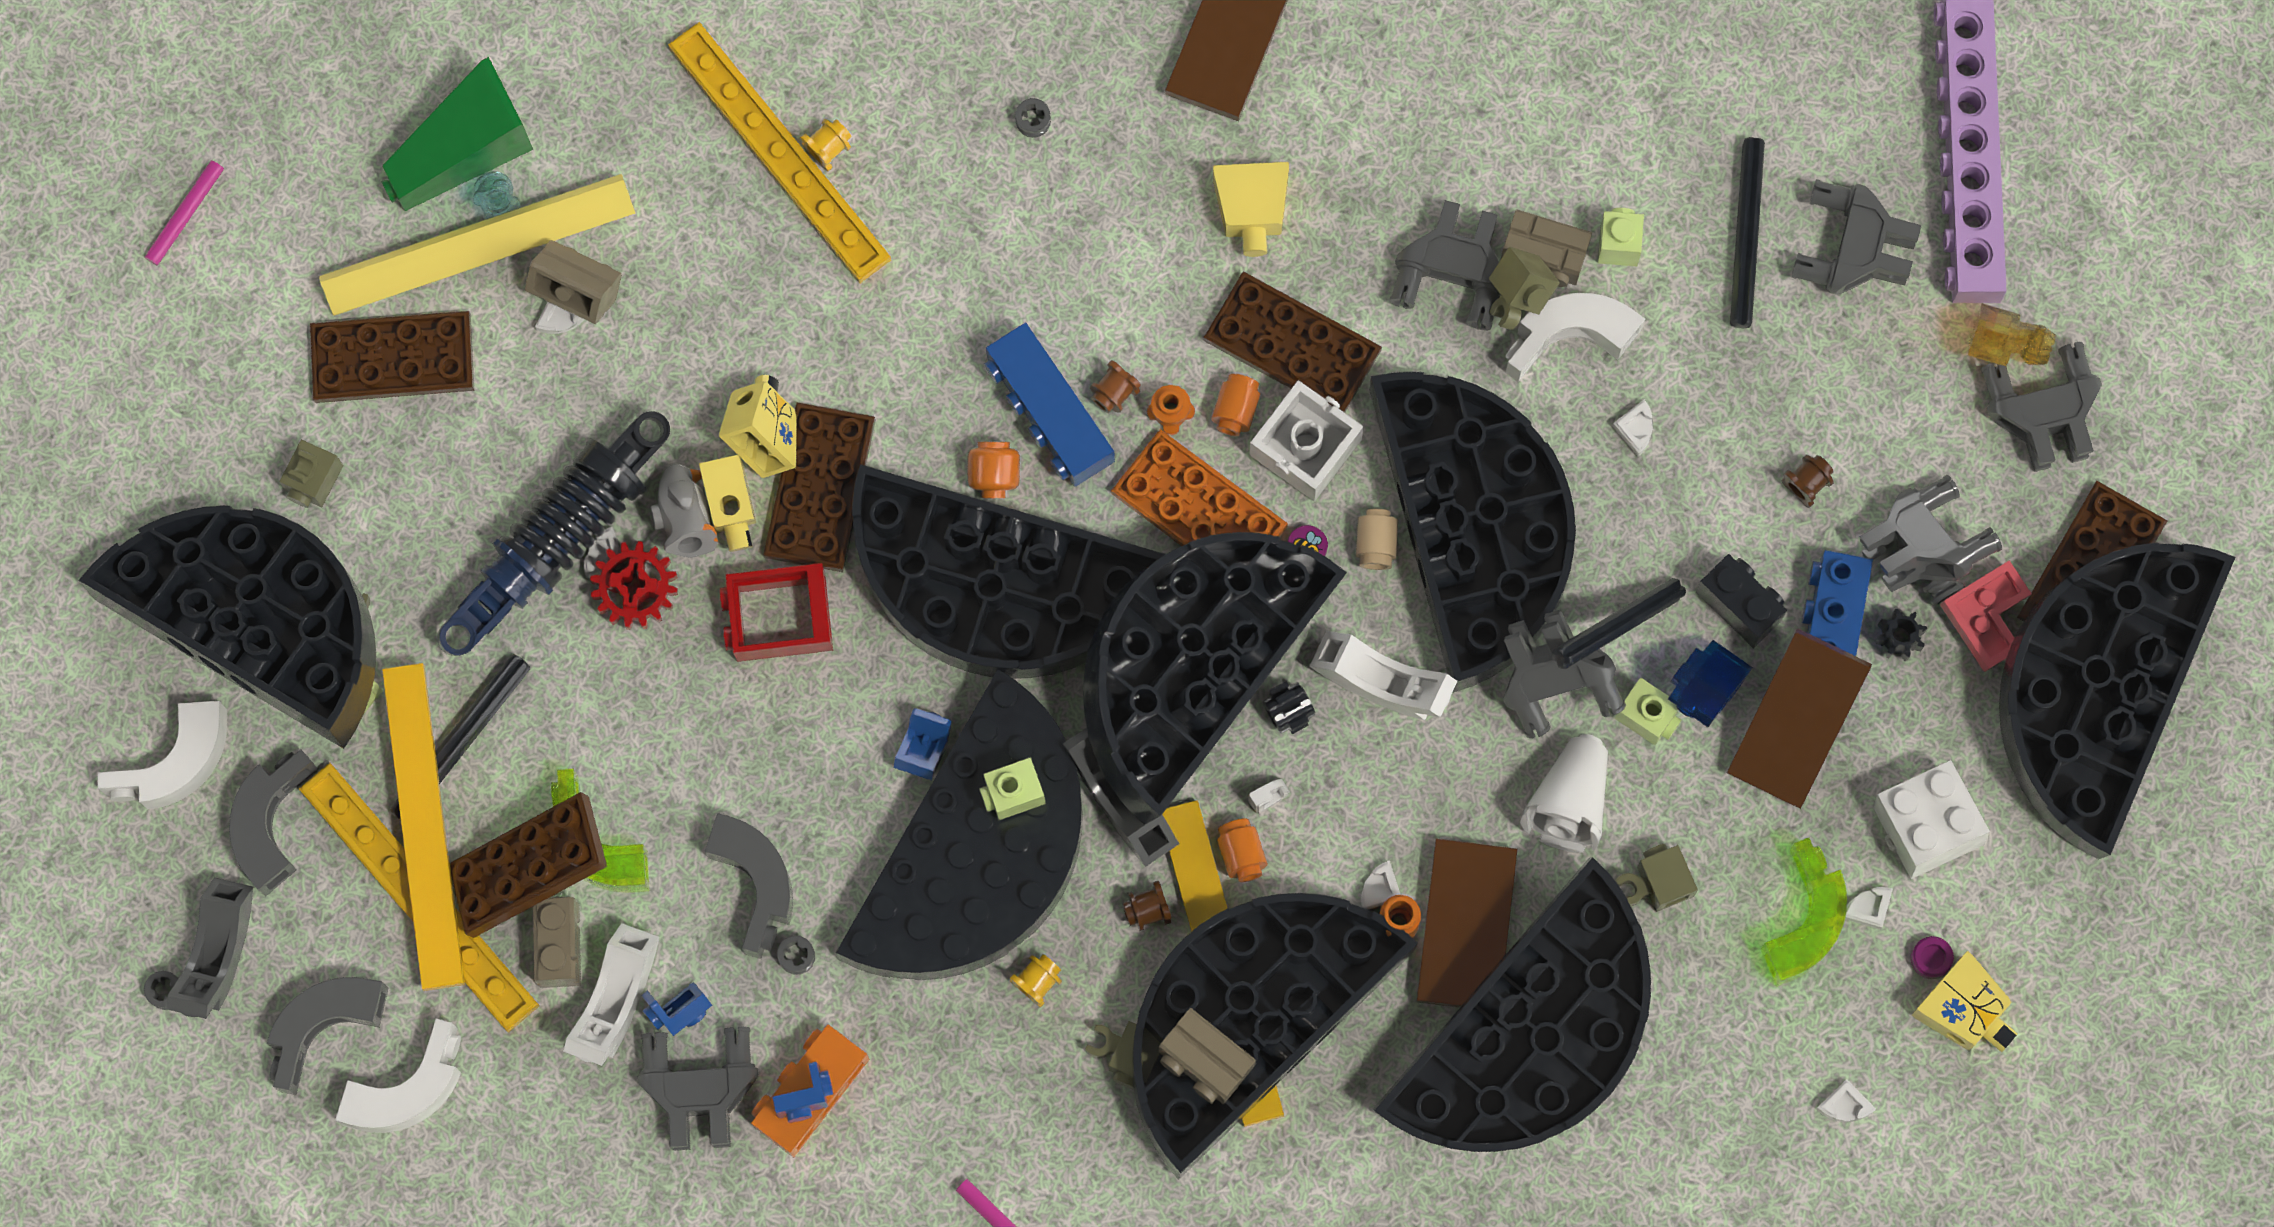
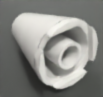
[1520,734,1608,853]

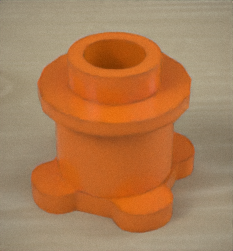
[1147,385,1195,435]

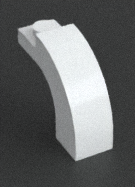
[1505,293,1645,382]
[1309,631,1457,720]
[98,701,227,809]
[563,923,660,1066]
[335,1019,461,1133]

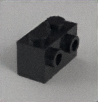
[1696,554,1787,649]

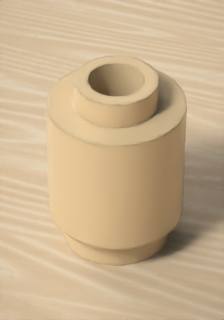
[1356,509,1398,570]

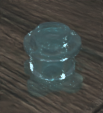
[473,171,520,220]

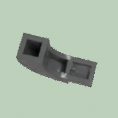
[1063,728,1179,867]
[229,749,318,897]
[705,813,793,959]
[166,877,253,1019]
[267,977,389,1095]

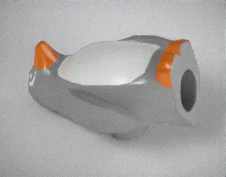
[650,464,718,558]

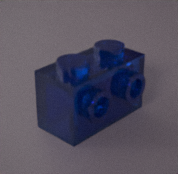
[1668,640,1753,727]

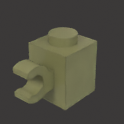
[1489,246,1560,330]
[279,439,344,508]
[1615,844,1698,912]
[1085,1021,1161,1090]

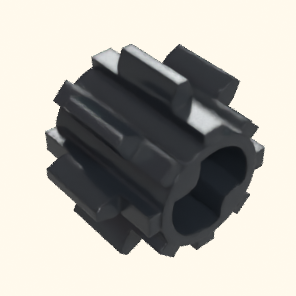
[1875,609,1927,661]
[1263,681,1315,734]

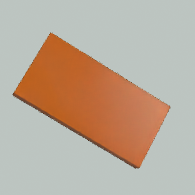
[1111,429,1288,546]

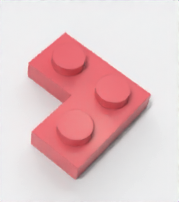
[1940,560,2032,672]

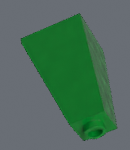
[381,57,533,211]

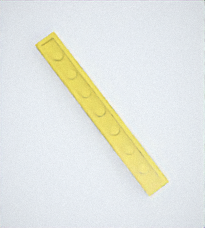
[319,174,635,316]

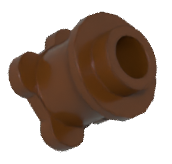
[1781,455,1834,508]
[1122,880,1171,931]

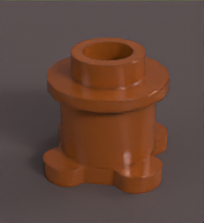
[1090,360,1141,413]

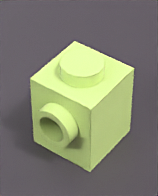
[1598,208,1644,267]
[1614,677,1682,745]
[979,758,1046,820]

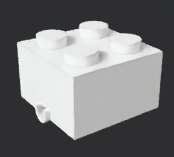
[1250,380,1364,502]
[1873,760,1990,879]

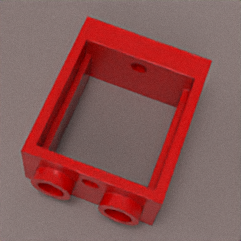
[720,563,834,662]

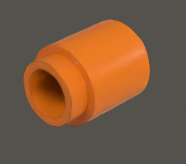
[1211,374,1260,436]
[1217,818,1268,883]
[1379,895,1421,938]

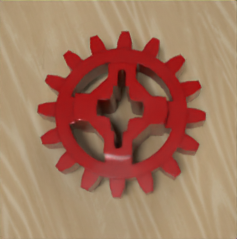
[590,541,678,630]

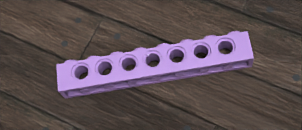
[1934,0,2007,303]

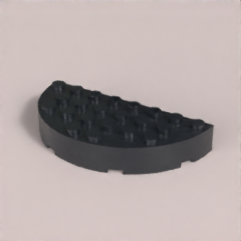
[1369,372,1576,693]
[852,464,1166,679]
[78,505,376,749]
[1083,532,1347,825]
[1999,543,2236,860]
[836,669,1083,980]
[1373,857,1651,1152]
[1132,893,1418,1180]

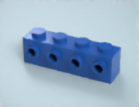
[984,322,1115,487]
[1801,550,1873,656]

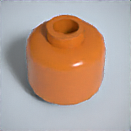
[967,442,1020,498]

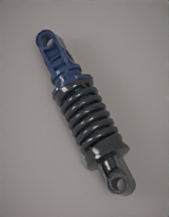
[437,411,670,656]

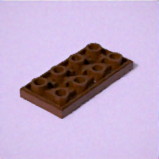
[1165,0,1288,122]
[1204,271,1382,413]
[310,311,475,403]
[763,402,876,572]
[2017,481,2168,621]
[1727,628,1872,809]
[450,792,607,938]
[1417,839,1518,1008]

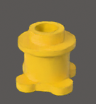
[800,119,852,171]
[1009,954,1062,1008]

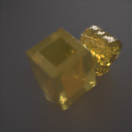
[1968,303,2057,367]

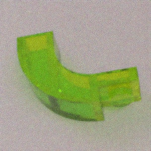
[543,768,650,893]
[1761,837,1847,987]

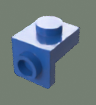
[893,708,952,781]
[641,982,713,1036]
[773,1061,833,1123]

